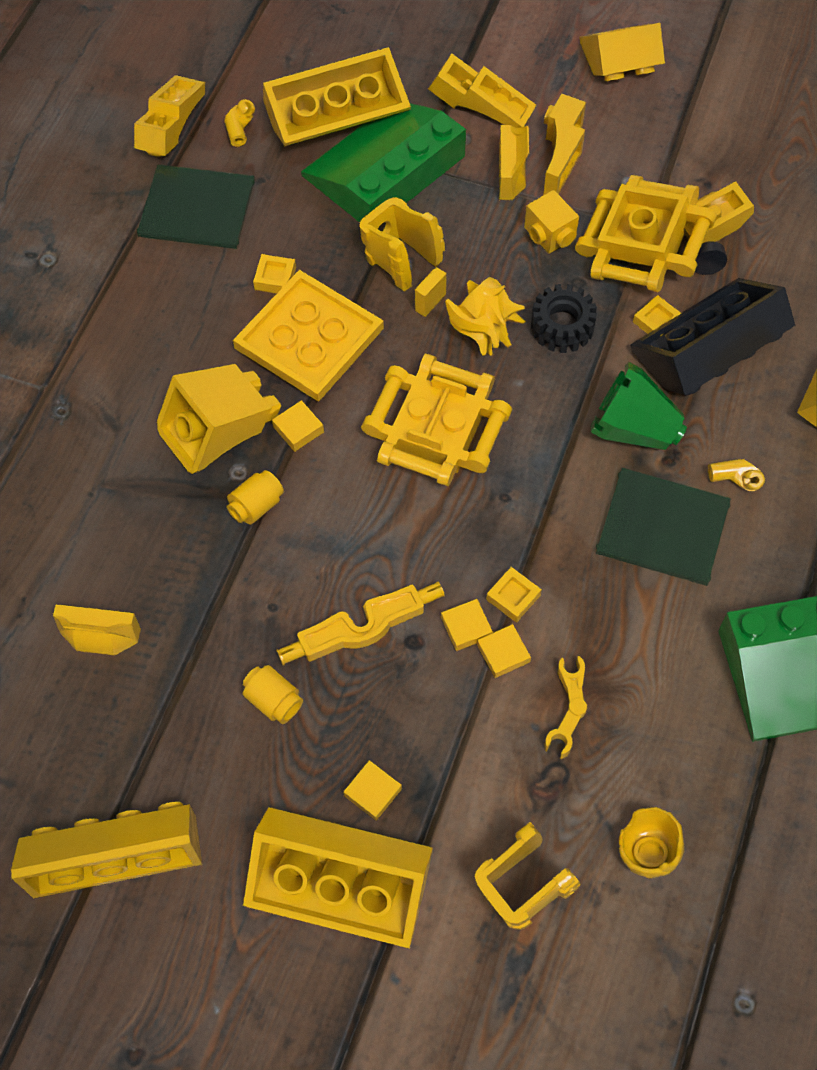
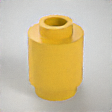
[227,470,284,525]
[243,665,303,724]

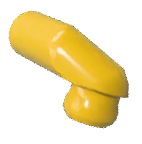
[225,99,255,147]
[708,459,765,491]

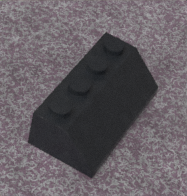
[630,278,796,396]

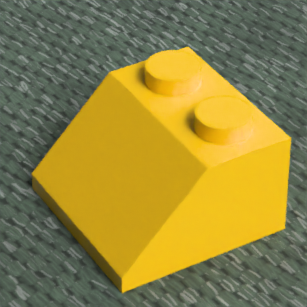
[579,23,665,81]

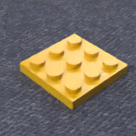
[233,270,384,402]

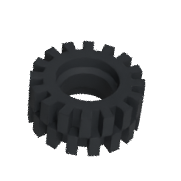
[531,284,597,353]

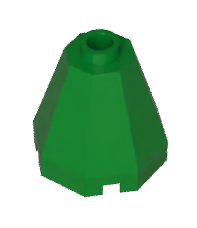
[591,362,687,450]

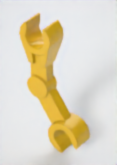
[544,656,587,759]

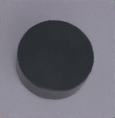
[695,241,727,275]

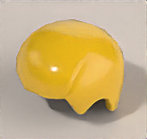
[619,807,684,879]

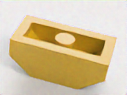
[499,125,529,200]
[684,181,754,243]
[53,604,141,655]

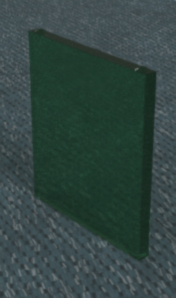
[137,165,255,249]
[596,468,731,586]

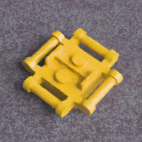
[575,175,717,292]
[361,353,512,487]

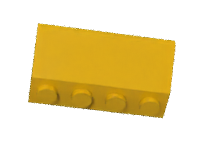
[263,47,411,146]
[11,802,202,898]
[243,807,433,949]

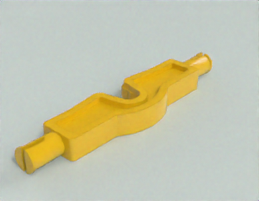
[276,581,445,665]

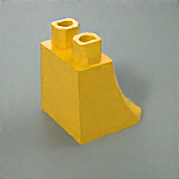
[157,364,281,474]

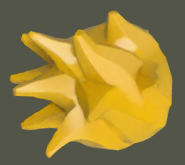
[445,277,525,356]

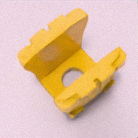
[360,197,445,291]
[475,822,580,930]

